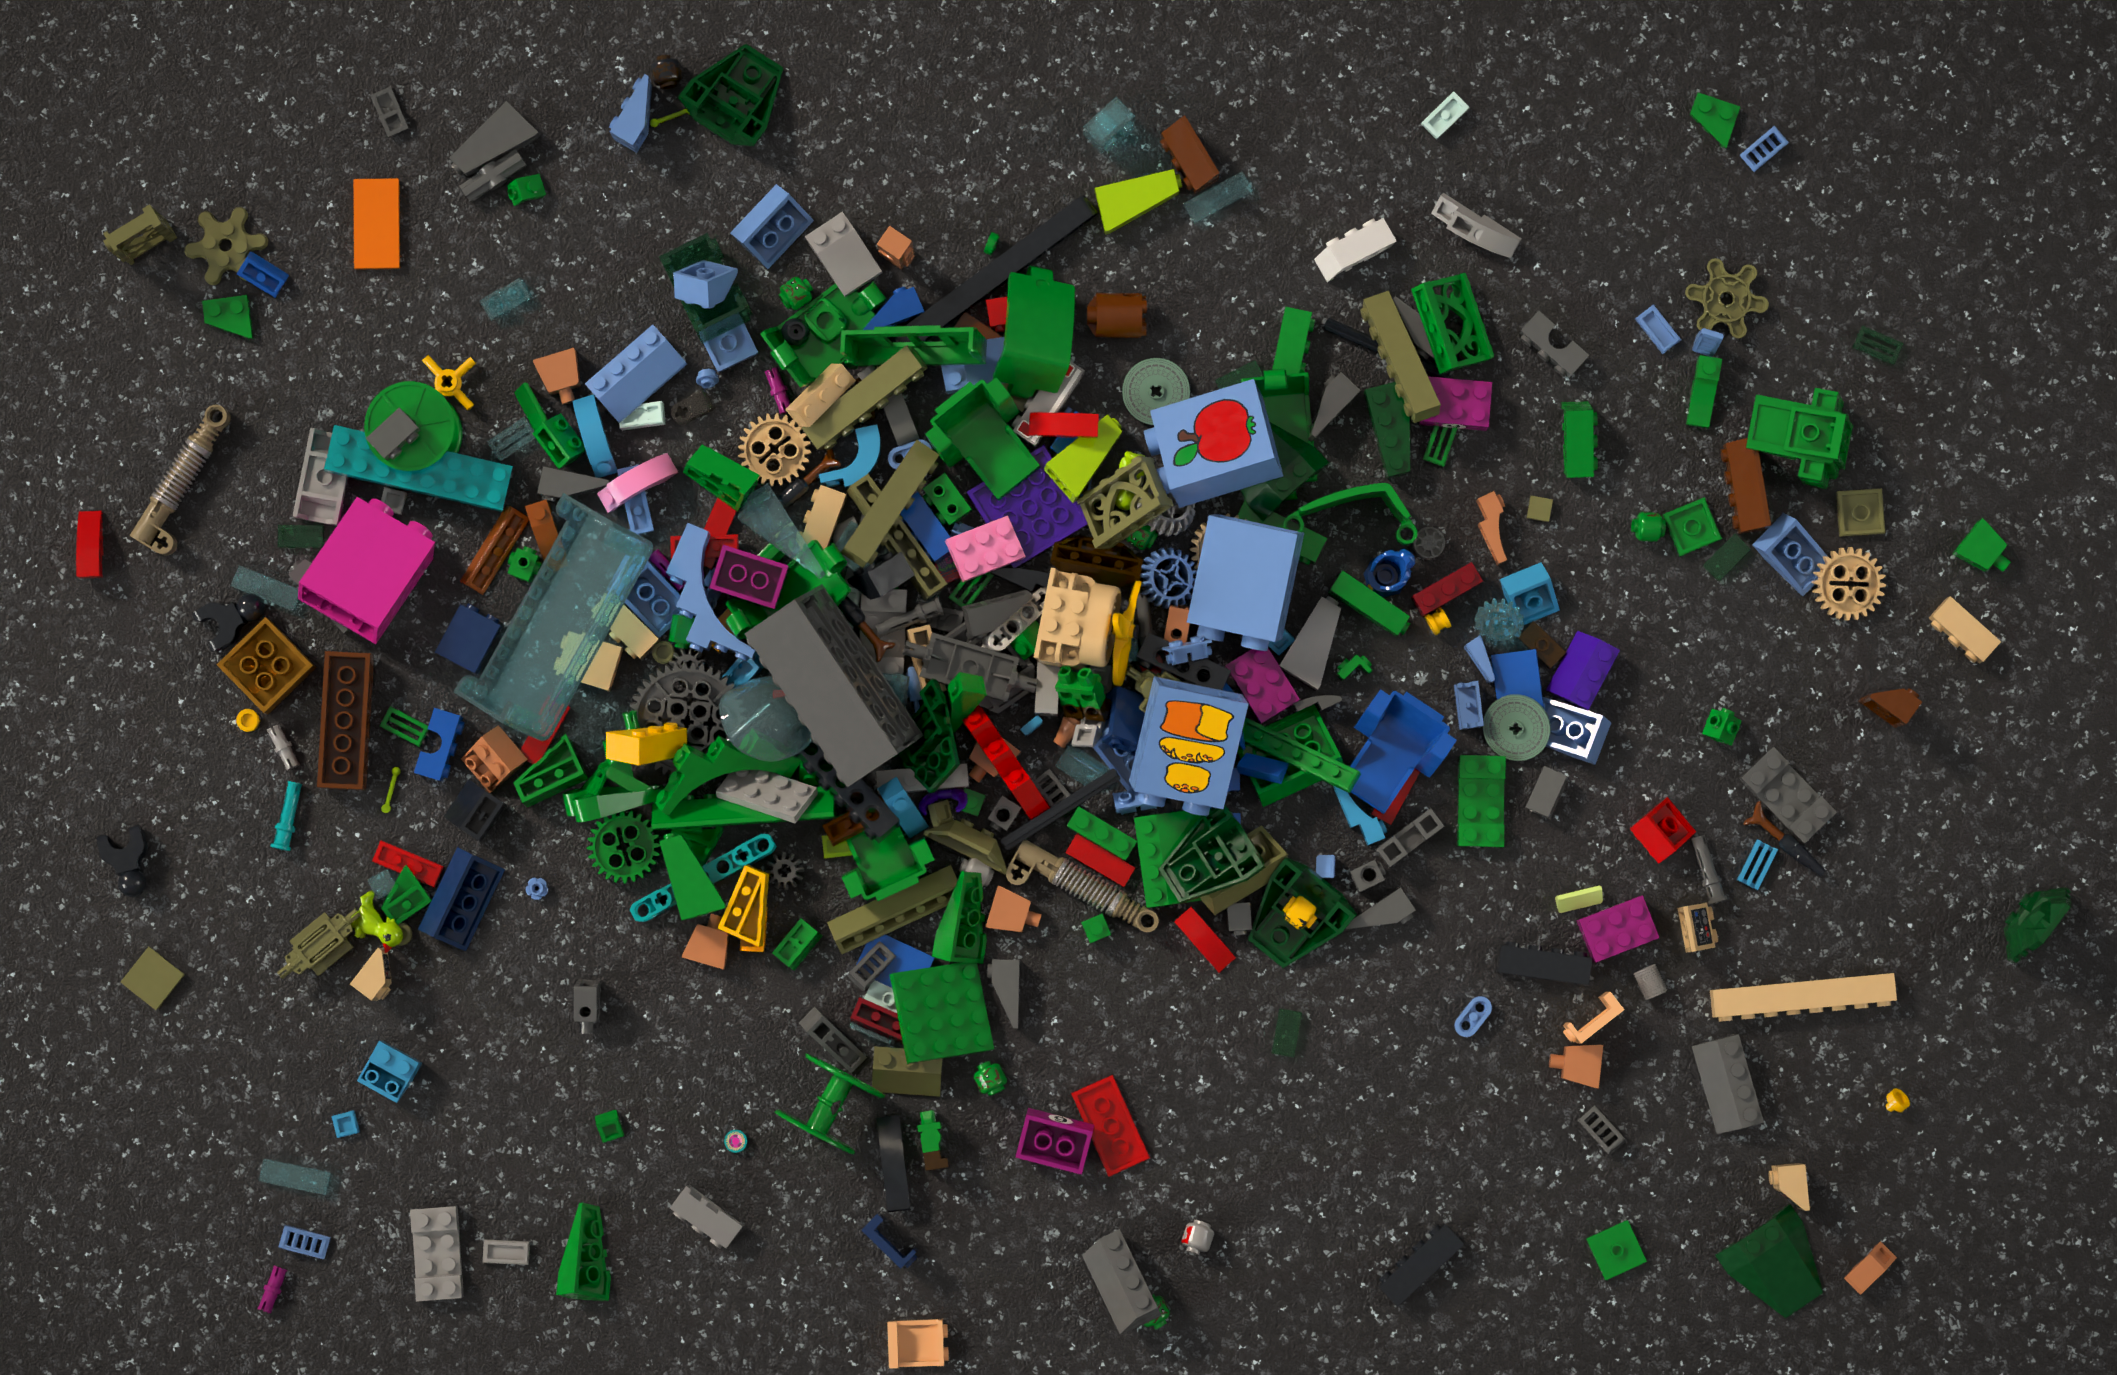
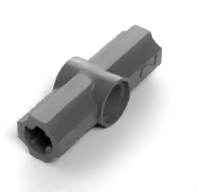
[459,149,527,203]

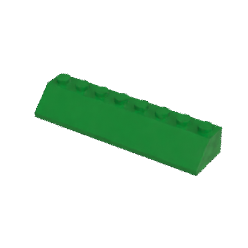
[651,787,837,830]

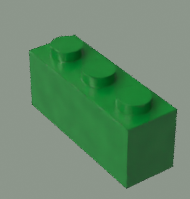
[1272,307,1315,374]
[1067,806,1137,861]

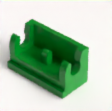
[772,918,823,971]

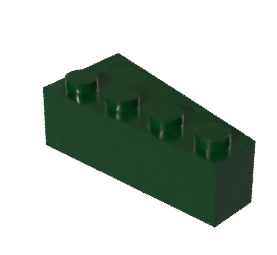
[1364,382,1410,479]

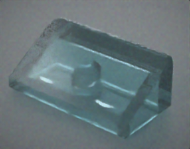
[1056,744,1108,786]

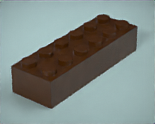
[317,651,374,791]

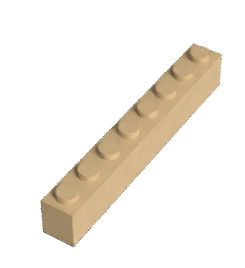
[1710,973,1897,1022]

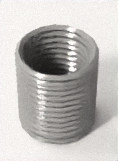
[1633,964,1667,1000]

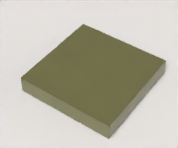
[1836,488,1885,537]
[121,946,185,1010]

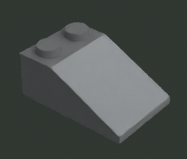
[805,212,883,297]

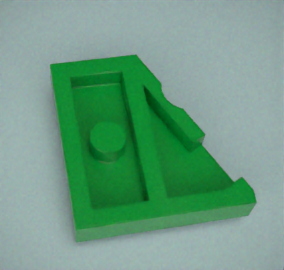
[1690,92,1740,149]
[202,295,253,339]
[671,826,723,866]
[381,865,432,925]

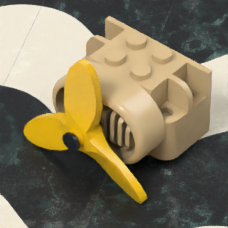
[1034,568,1142,686]

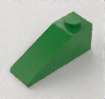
[947,672,987,733]

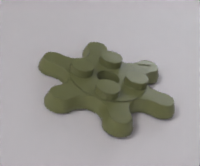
[184,207,268,285]
[1685,258,1769,339]

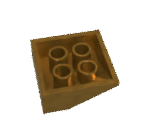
[216,617,317,715]

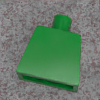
[1952,518,2011,572]

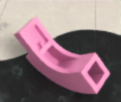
[597,453,678,513]

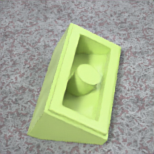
[1555,885,1603,913]

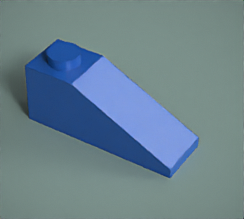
[862,287,924,330]

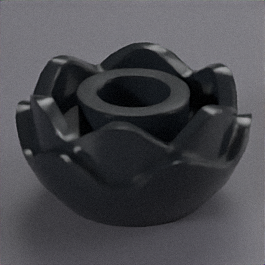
[781,318,810,346]

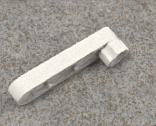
[982,587,1047,652]

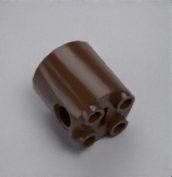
[1087,293,1147,338]

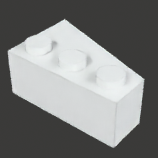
[1314,218,1396,282]

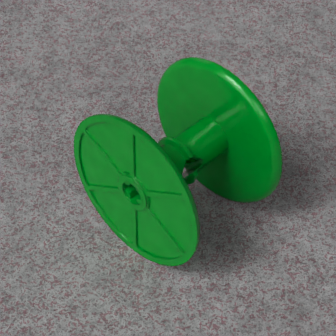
[364,381,463,471]
[774,1053,886,1155]

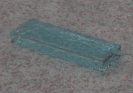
[1183,171,1253,224]
[230,565,299,611]
[259,1158,331,1195]

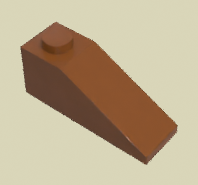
[525,499,569,573]

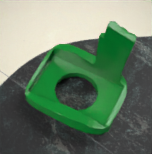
[804,298,847,342]

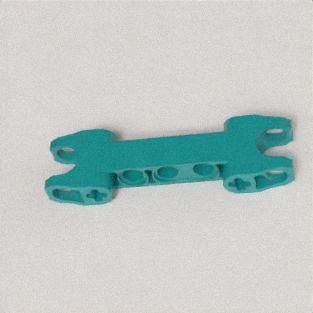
[630,834,777,922]

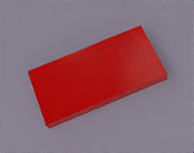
[1071,1075,1150,1177]

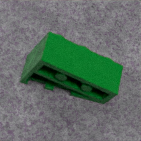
[1561,401,1598,478]
[683,445,760,512]
[513,734,589,808]

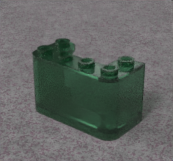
[659,233,752,344]

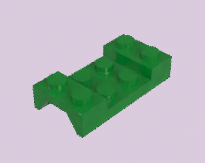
[1457,755,1506,848]

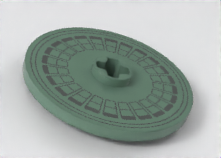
[1122,358,1190,425]
[1483,694,1551,761]

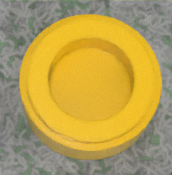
[236,709,260,732]

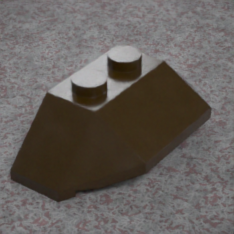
[1050,535,1143,588]

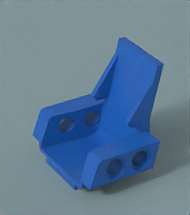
[1350,689,1457,814]

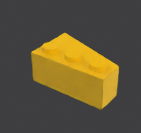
[606,723,687,765]
[718,865,769,947]

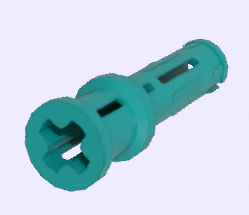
[270,781,302,851]

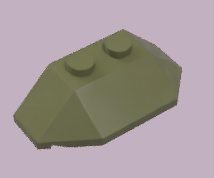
[923,818,1007,875]

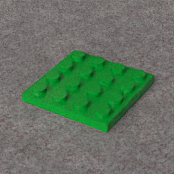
[890,962,994,1064]

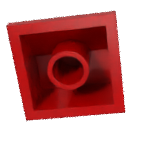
[1630,797,1696,864]

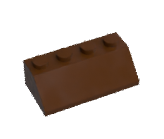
[1721,438,1771,534]

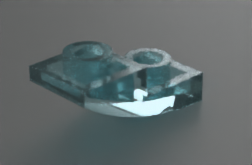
[480,278,533,320]

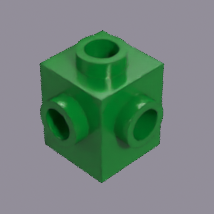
[508,546,542,583]
[1702,708,1742,746]

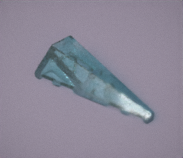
[737,483,826,579]

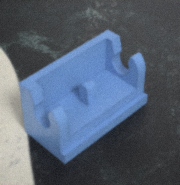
[1454,681,1484,730]

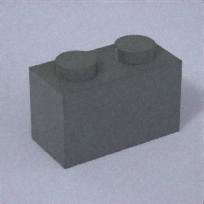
[366,407,421,461]

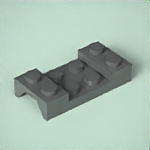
[1739,747,1837,844]

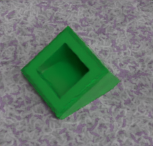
[595,1110,624,1143]

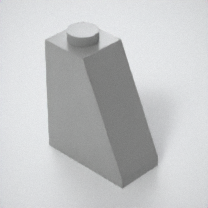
[1035,661,1060,717]

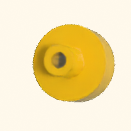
[1886,1088,1910,1112]

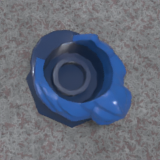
[1364,549,1415,598]

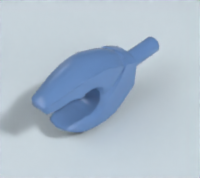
[906,666,922,713]

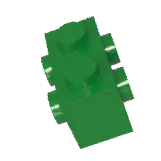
[532,413,586,469]
[922,473,972,527]

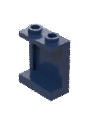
[435,603,502,674]
[1102,686,1145,756]
[861,1212,918,1269]

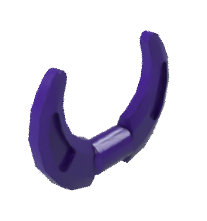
[919,788,968,815]

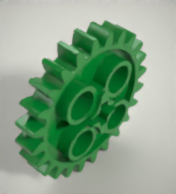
[587,811,661,884]

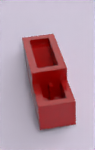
[1029,412,1099,438]
[76,511,104,579]
[1174,907,1236,973]

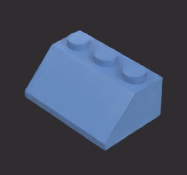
[730,184,814,269]

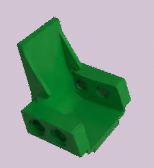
[925,377,1041,501]
[1746,388,1853,489]
[837,811,934,901]

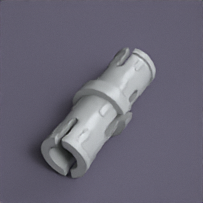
[267,724,300,771]

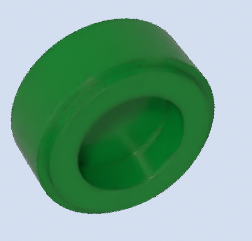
[984,232,1000,255]

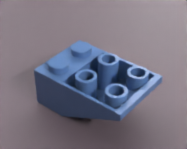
[609,74,652,153]

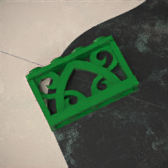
[1411,273,1494,374]

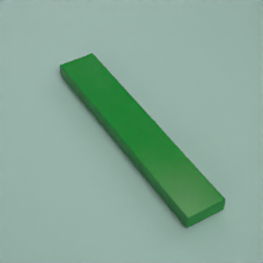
[1243,717,1361,793]

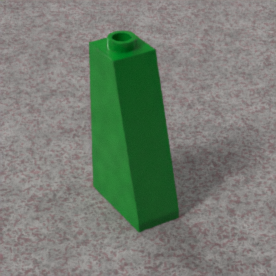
[1328,570,1411,637]
[659,832,727,921]

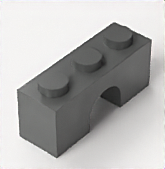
[1519,311,1589,378]
[1375,808,1444,868]

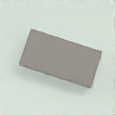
[483,1239,530,1265]

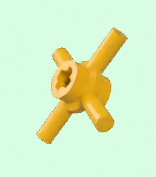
[422,355,476,411]

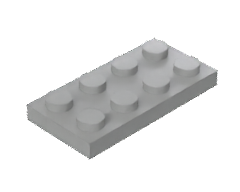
[716,770,818,823]

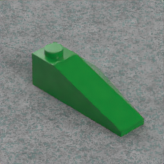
[932,871,987,964]
[556,1203,611,1301]

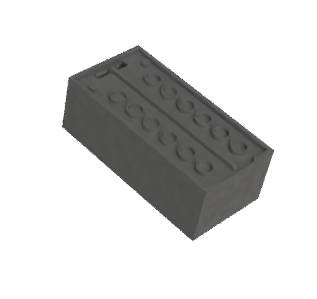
[745,584,924,787]

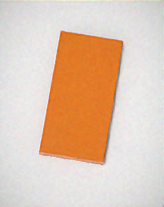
[353,178,400,270]

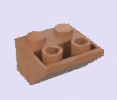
[461,725,528,793]

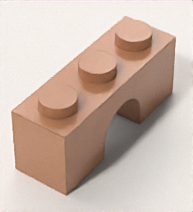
[877,226,915,270]

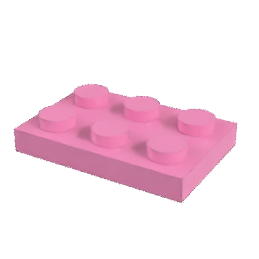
[945,516,1026,582]

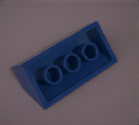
[418,847,505,951]

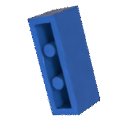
[899,492,951,565]

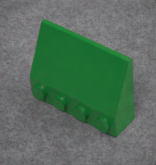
[1237,704,1343,807]
[1134,811,1202,908]

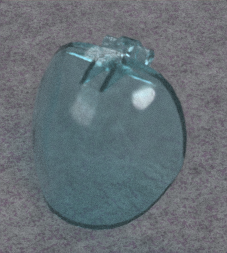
[719,676,812,762]

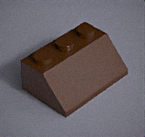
[1159,116,1220,194]
[1858,688,1922,728]

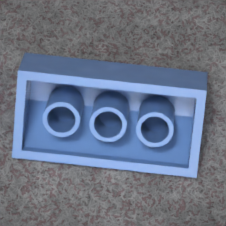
[585,325,687,423]

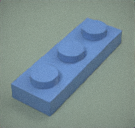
[617,465,654,536]

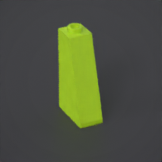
[1095,169,1182,235]
[1044,414,1122,503]

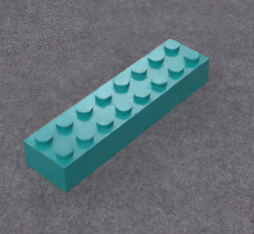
[324,425,513,512]

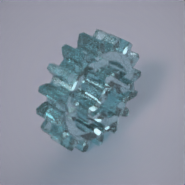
[1474,598,1524,645]

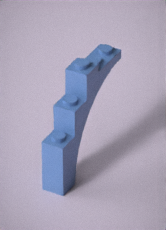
[666,523,757,662]

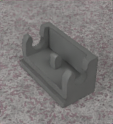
[1526,766,1569,820]

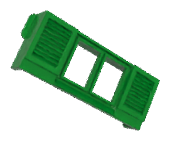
[840,325,987,369]

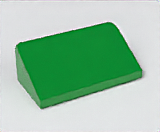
[515,382,548,431]

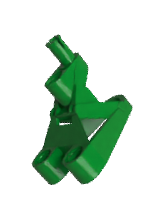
[562,710,664,822]

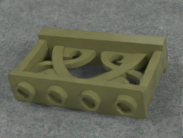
[103,204,177,265]
[1077,455,1174,550]

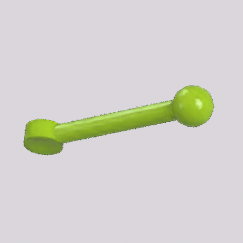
[650,109,690,127]
[381,767,401,813]

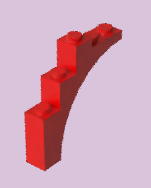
[962,705,1050,820]

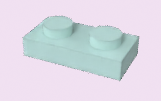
[1421,91,1469,140]

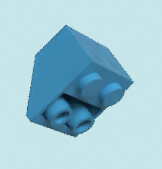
[357,1041,422,1103]

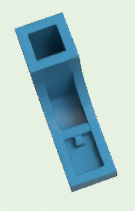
[572,394,617,478]
[819,424,881,489]

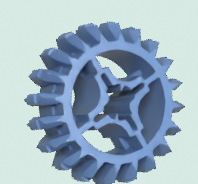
[1140,548,1197,609]

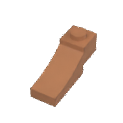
[1476,491,1507,565]

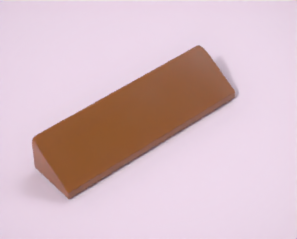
[460,505,529,595]

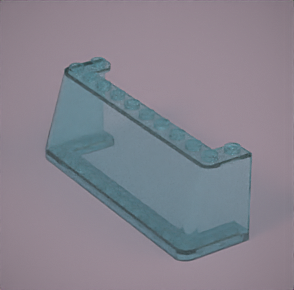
[454,493,653,741]

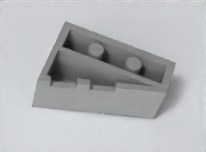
[670,1184,744,1249]

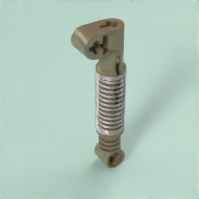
[130,405,231,556]
[1006,840,1159,932]

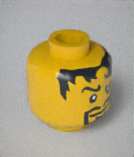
[1282,896,1317,930]

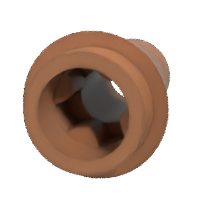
[1053,717,1081,748]

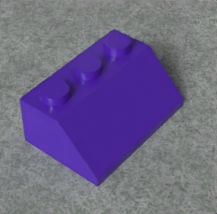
[1546,631,1620,711]

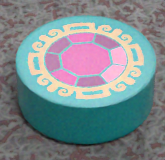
[724,1130,747,1153]

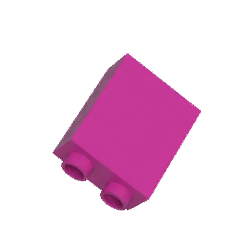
[298,497,435,644]

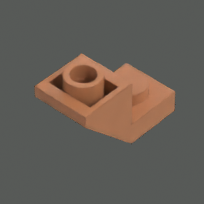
[1844,1241,1897,1295]

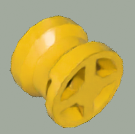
[1425,607,1451,635]

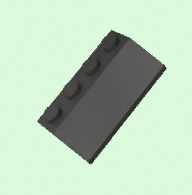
[1691,1034,1764,1134]
[1082,1229,1162,1335]

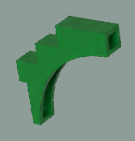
[655,728,801,816]

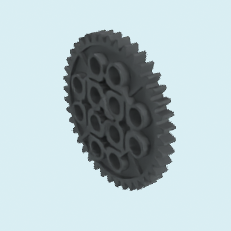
[630,661,747,774]

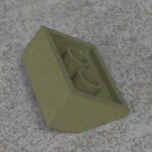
[872,1046,943,1097]

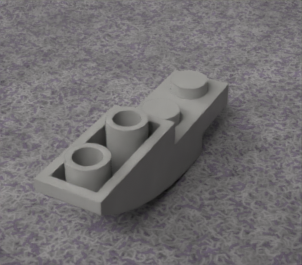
[1431,193,1521,258]

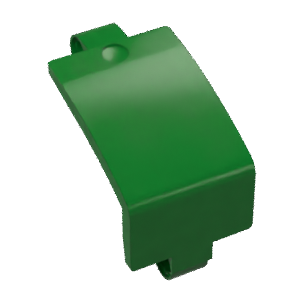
[993,266,1075,399]
[760,281,887,387]
[1241,369,1317,501]
[1283,483,1417,545]
[726,540,851,639]

